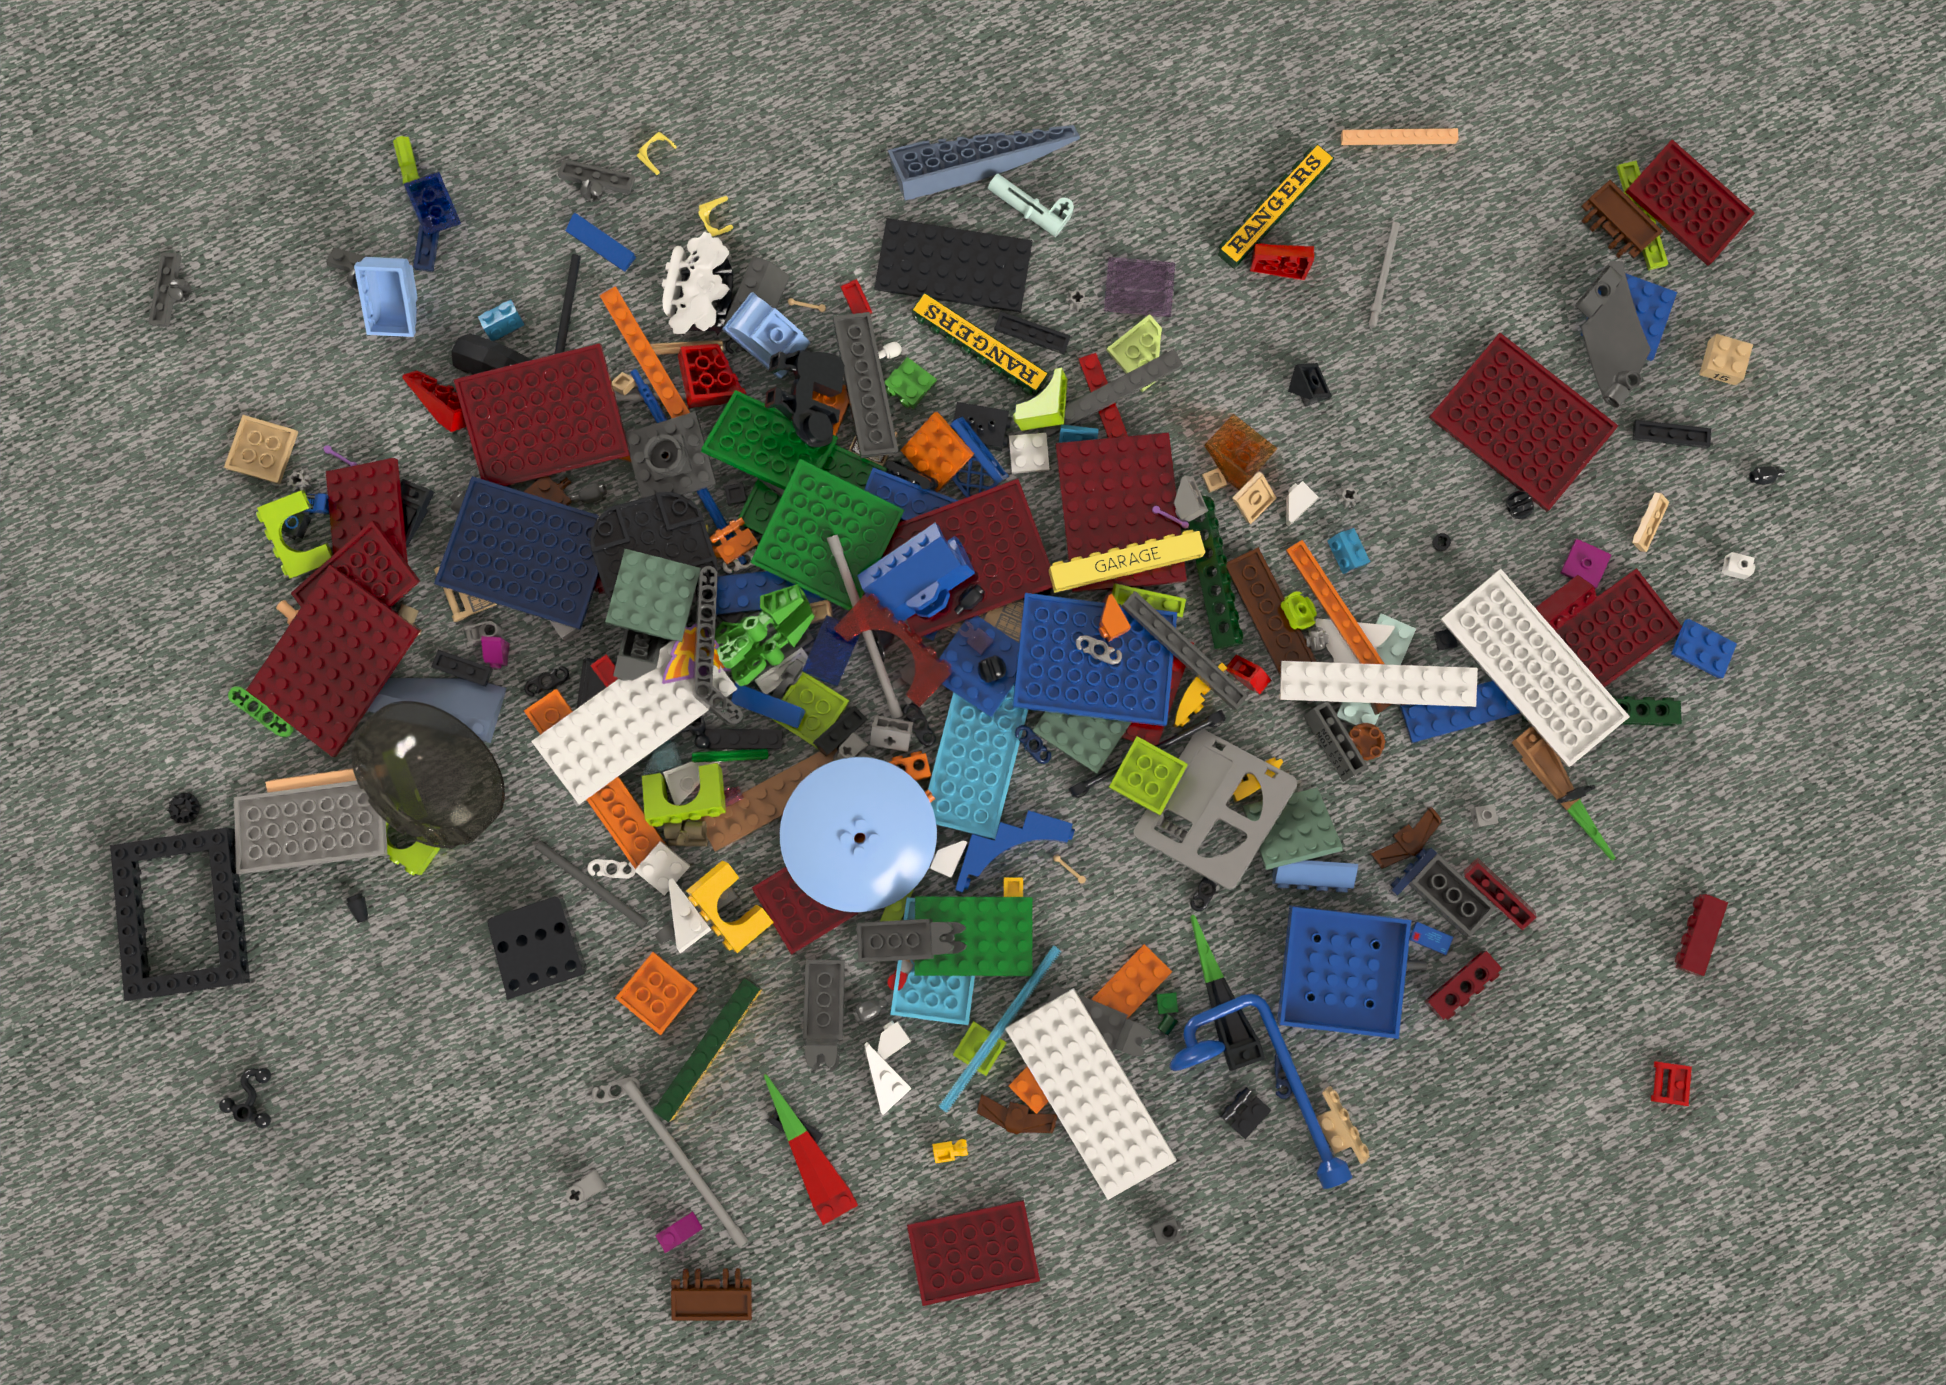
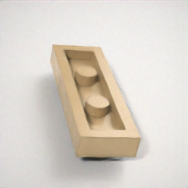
[1632,492,1669,552]

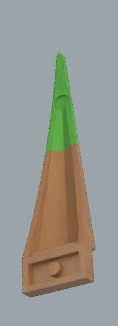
[1511,725,1616,860]

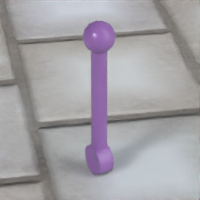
[324,445,357,466]
[1152,506,1189,528]

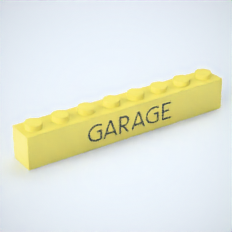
[1048,530,1205,593]

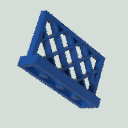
[950,417,1009,498]

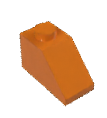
[1099,594,1131,642]

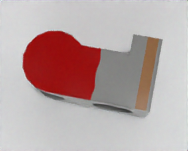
[888,960,915,990]

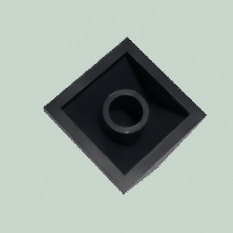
[1288,363,1332,407]

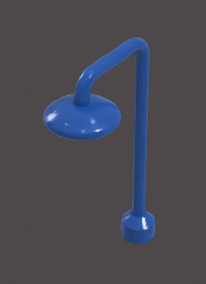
[1169,994,1353,1189]

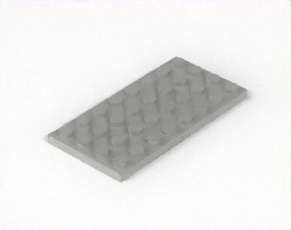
[234,777,387,875]

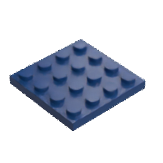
[1581,273,1677,361]
[928,616,1019,718]

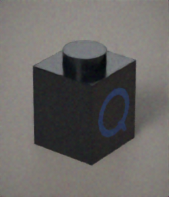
[282,513,312,540]

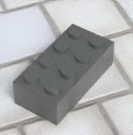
[1408,854,1496,937]

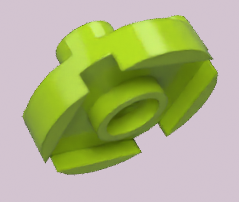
[1281,591,1317,629]

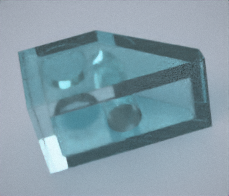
[643,740,683,776]

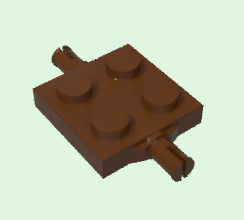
[524,476,572,506]

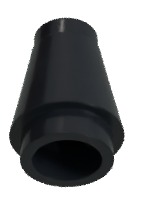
[346,893,369,923]

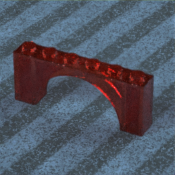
[834,593,952,707]

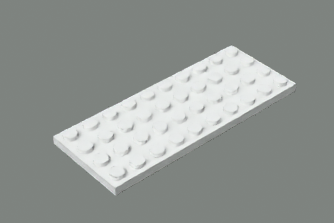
[1440,569,1630,767]
[531,627,737,805]
[1006,988,1176,1200]

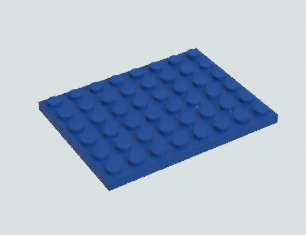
[1012,593,1177,726]

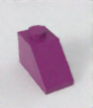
[481,636,510,669]
[655,1211,703,1253]

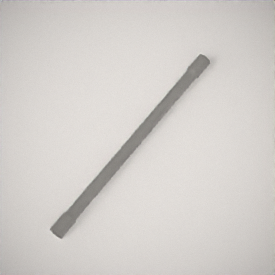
[827,534,903,719]
[622,1079,749,1248]

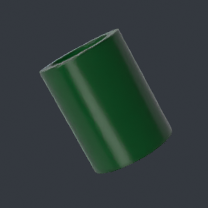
[1157,1014,1178,1036]

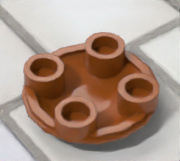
[1348,723,1385,761]

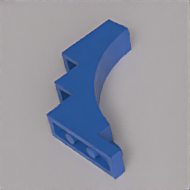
[955,810,1075,893]

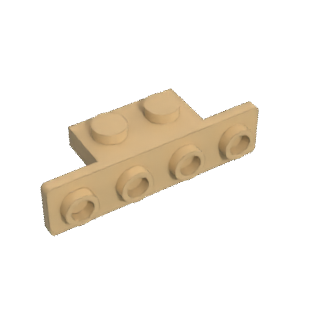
[1317,1086,1370,1164]

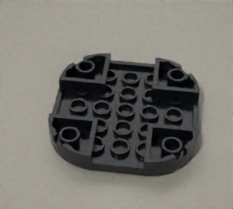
[591,492,718,604]

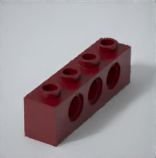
[1424,951,1502,1020]

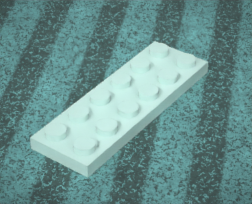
[1336,613,1416,726]

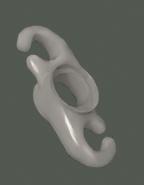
[1076,635,1122,664]
[592,1077,640,1103]

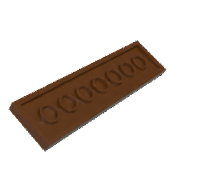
[1226,547,1317,677]

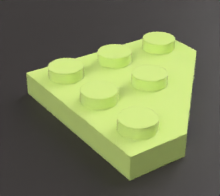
[1106,314,1162,392]

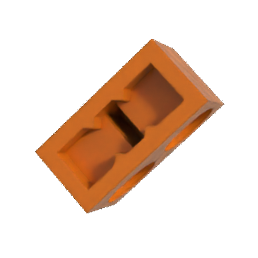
[889,751,931,781]

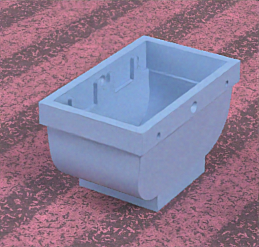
[354,257,417,337]
[722,293,810,379]

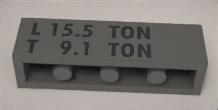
[1303,701,1368,782]

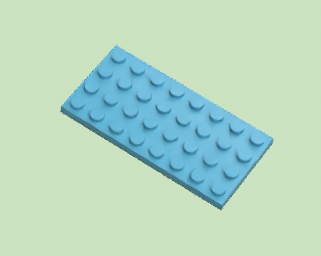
[928,686,1028,840]

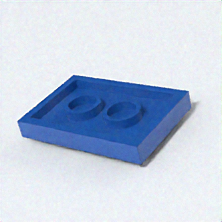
[1671,619,1737,678]

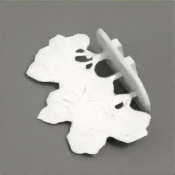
[662,232,730,334]

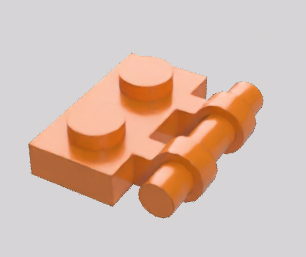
[709,517,759,565]

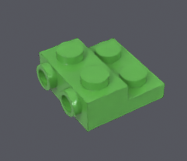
[884,357,937,409]

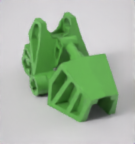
[715,584,815,686]

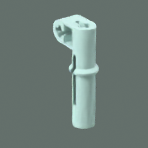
[988,174,1074,237]

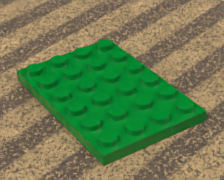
[701,390,838,490]
[914,896,1033,976]

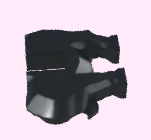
[765,350,845,447]

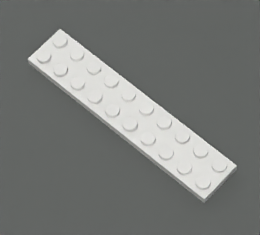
[1280,661,1478,707]

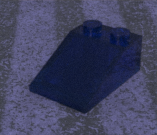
[404,172,461,236]
[802,615,862,687]

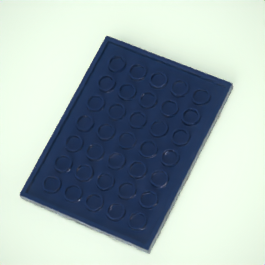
[434,476,600,630]

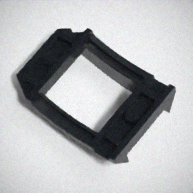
[672,258,733,336]

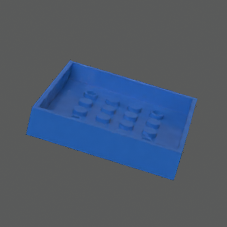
[1277,905,1411,1039]

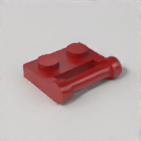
[1651,1061,1692,1106]

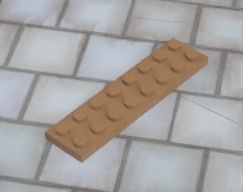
[698,749,837,852]

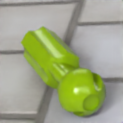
[393,136,421,191]

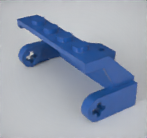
[857,523,975,629]

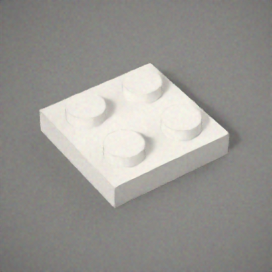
[1009,433,1049,474]
[635,840,690,896]

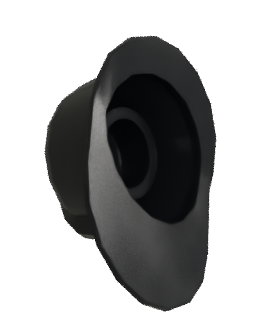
[867,619,894,662]

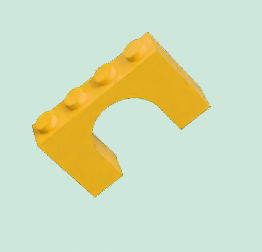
[686,860,773,953]

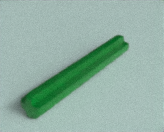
[692,749,769,763]

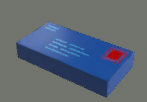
[1409,922,1453,955]

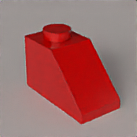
[1226,654,1271,695]

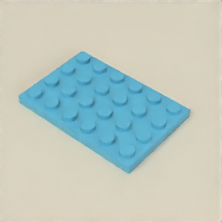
[890,897,975,1025]

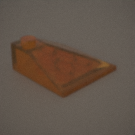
[1204,414,1278,490]

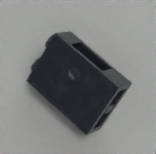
[953,402,1012,451]

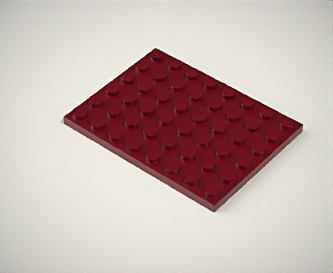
[1428,332,1618,512]
[453,343,630,486]
[1055,433,1187,593]
[883,479,1053,639]
[246,565,421,757]

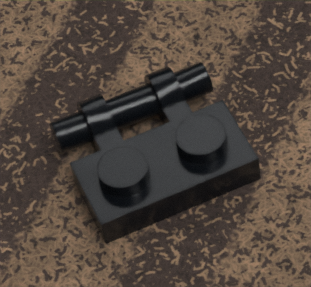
[1220,1087,1271,1140]

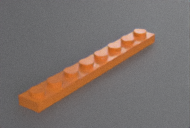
[599,286,690,418]
[1286,540,1385,665]

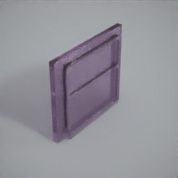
[1104,257,1175,317]

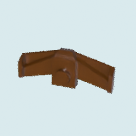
[1370,807,1441,869]
[977,1094,1057,1134]

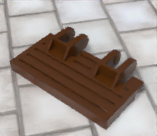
[1581,180,1663,259]
[671,1268,752,1321]

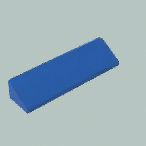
[565,213,636,272]
[731,683,806,729]

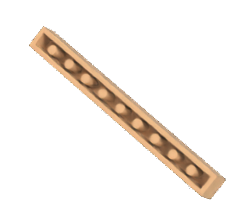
[1341,128,1458,145]
[265,764,388,793]

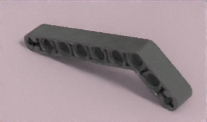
[693,566,742,726]

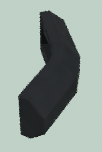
[451,333,531,375]

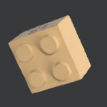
[1699,334,1753,386]

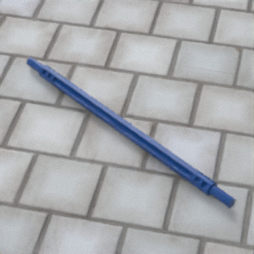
[630,369,747,565]

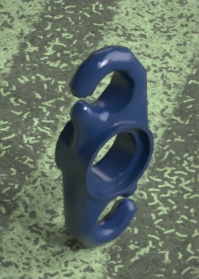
[1015,725,1051,764]
[1274,1050,1293,1099]

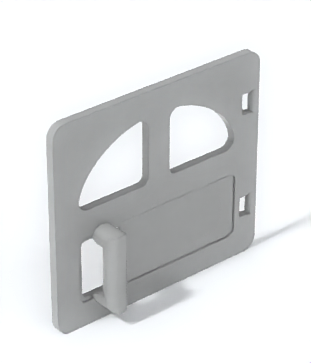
[1134,729,1297,890]

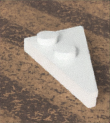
[663,749,728,806]
[668,878,711,953]
[864,1042,911,1115]

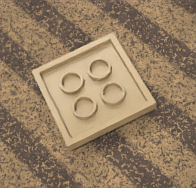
[224,415,298,485]

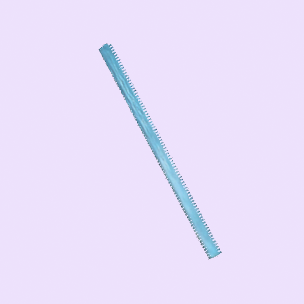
[939,945,1061,1112]

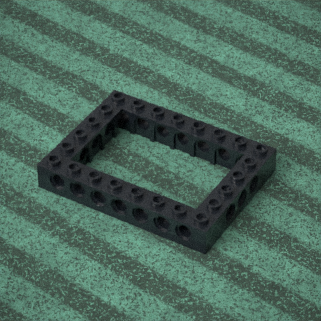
[110,827,250,1001]

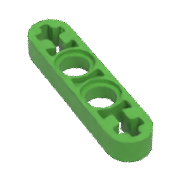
[228,687,293,737]

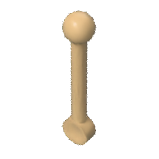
[788,298,826,312]
[1053,854,1086,883]

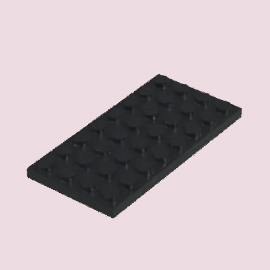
[874,218,1033,313]

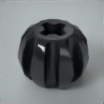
[1506,491,1534,519]
[977,655,1006,683]

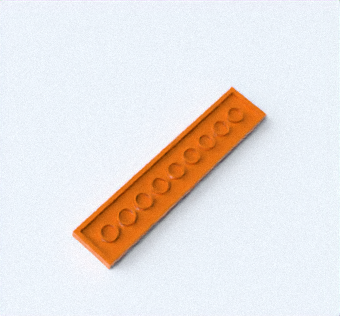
[524,689,668,869]
[1008,944,1172,1114]

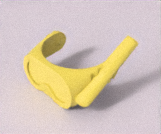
[637,132,677,175]
[698,196,733,237]

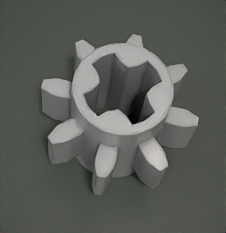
[1066,287,1089,313]
[287,470,312,493]
[1336,484,1361,509]
[1304,627,1329,650]

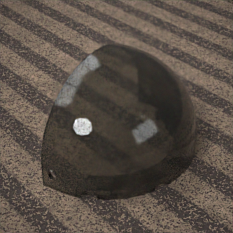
[351,701,505,848]

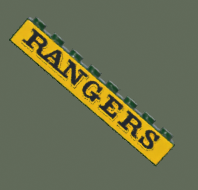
[1218,144,1334,270]
[912,292,1049,396]
[653,978,762,1122]

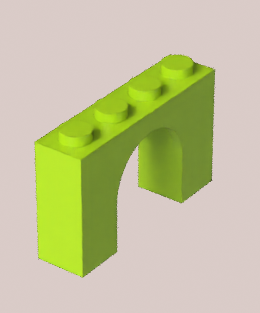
[256,490,333,579]
[642,763,726,827]
[385,793,449,876]

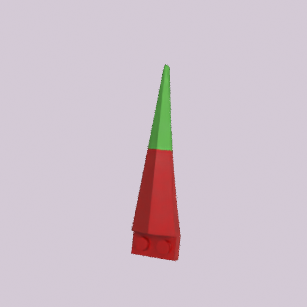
[764,1074,858,1225]

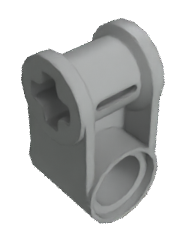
[463,621,503,647]
[833,732,868,761]
[566,1170,606,1204]

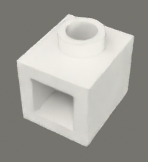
[1721,552,1755,579]

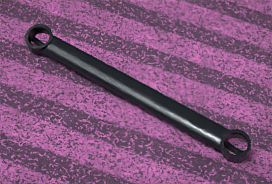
[1068,710,1226,798]

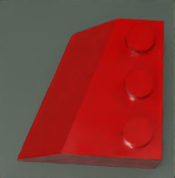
[1250,243,1314,280]
[678,344,747,408]

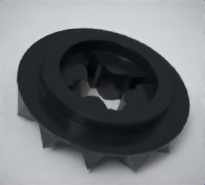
[167,793,200,824]

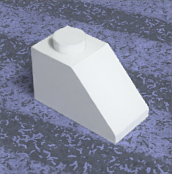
[1286,481,1318,526]
[930,840,967,878]
[877,1021,911,1060]

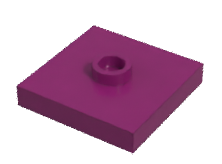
[1560,539,1611,589]

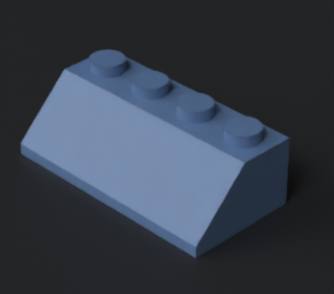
[1272,860,1358,892]

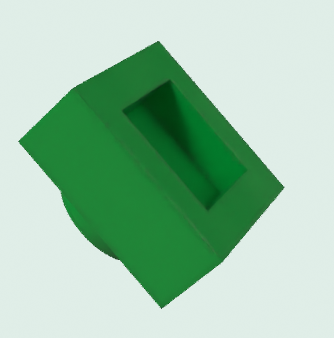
[1156,992,1178,1014]

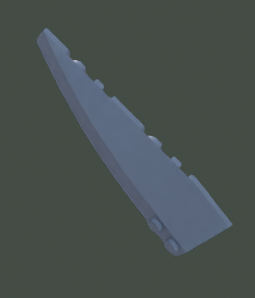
[888,125,1080,200]
[367,678,507,743]

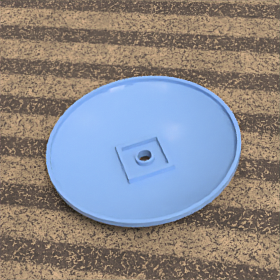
[780,757,937,912]

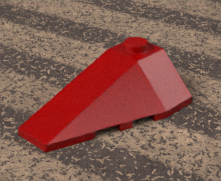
[402,370,466,432]

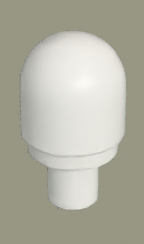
[878,342,902,359]

